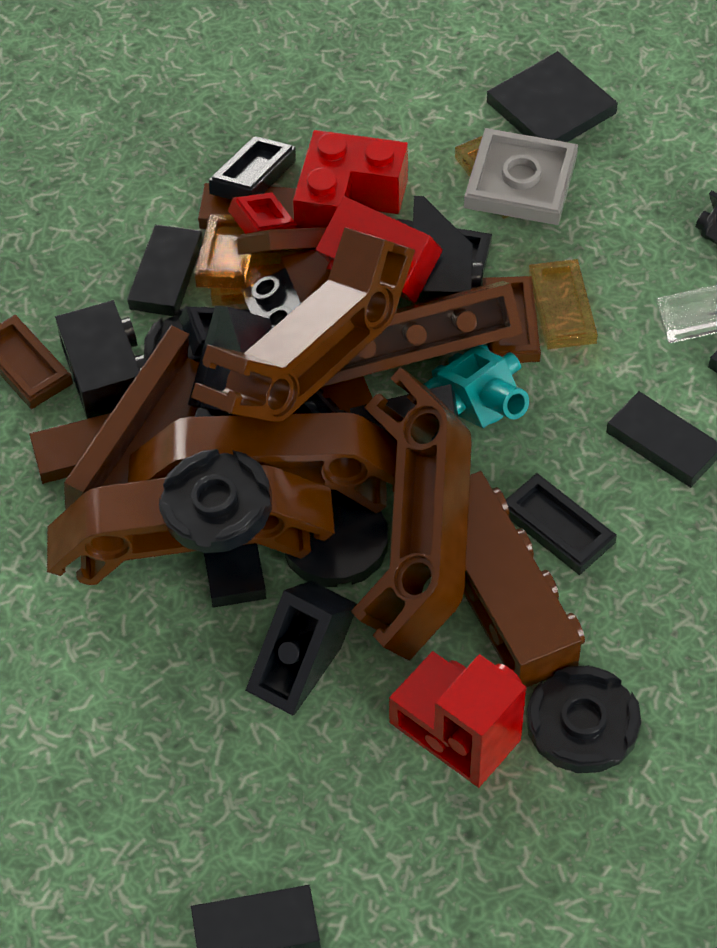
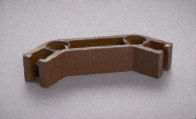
[191,227,415,422]
[351,367,472,661]
[127,413,397,514]
[47,465,335,585]

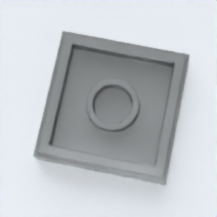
[464,128,578,225]

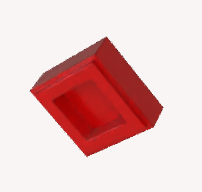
[228,192,297,234]

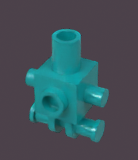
[424,344,529,428]

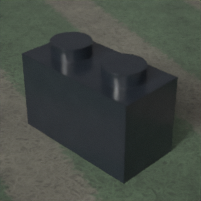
[55,300,146,419]

